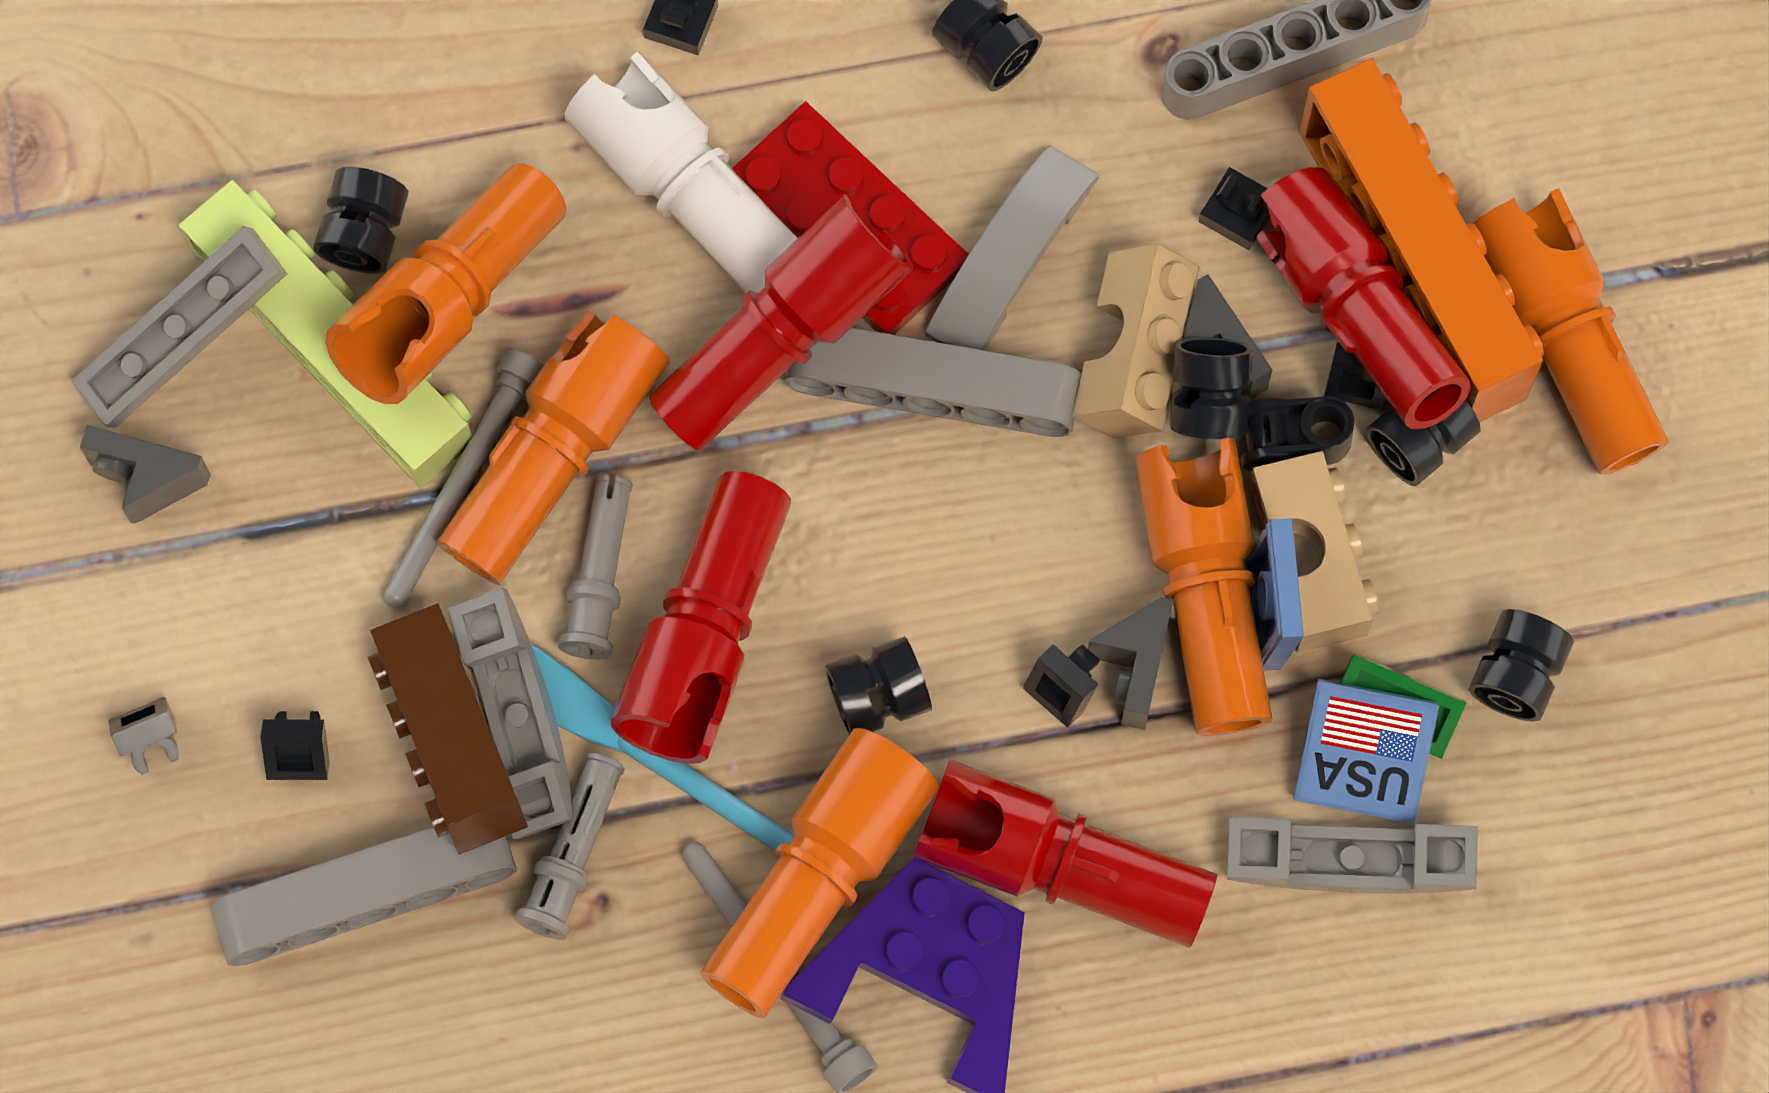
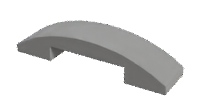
[925,146,1099,350]
[448,588,573,839]
[1227,817,1478,893]

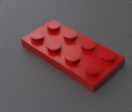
[732,101,969,335]

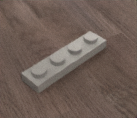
[72,226,288,428]

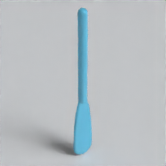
[530,642,794,851]

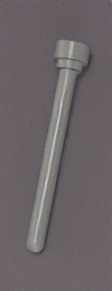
[383,348,544,608]
[682,843,878,1093]

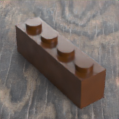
[368,603,528,855]

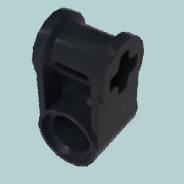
[1242,396,1355,471]

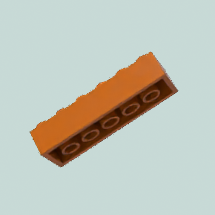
[1299,58,1544,422]

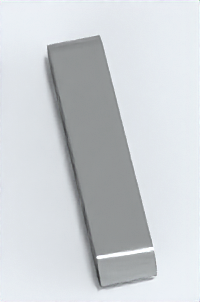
[1162,0,1432,120]
[785,328,1081,437]
[210,827,517,966]

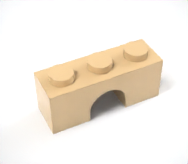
[1072,243,1199,438]
[1249,451,1379,653]

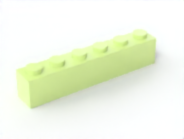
[179,180,472,489]

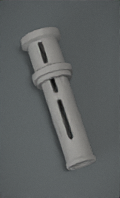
[558,474,633,660]
[515,753,625,940]

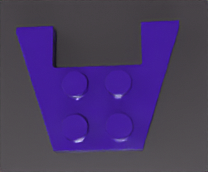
[780,858,1025,1093]

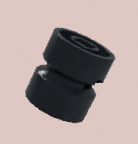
[932,0,1043,92]
[313,167,409,274]
[1170,338,1253,439]
[1366,399,1481,487]
[1468,609,1574,722]
[825,636,932,735]

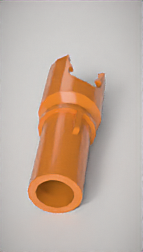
[325,163,566,404]
[1473,188,1670,475]
[436,311,670,585]
[1135,437,1273,736]
[700,728,939,1019]

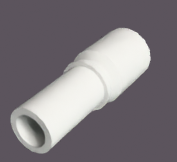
[564,52,797,293]

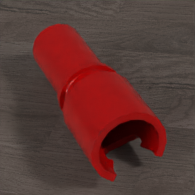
[1256,167,1471,429]
[649,194,914,451]
[610,471,791,764]
[913,759,1217,948]

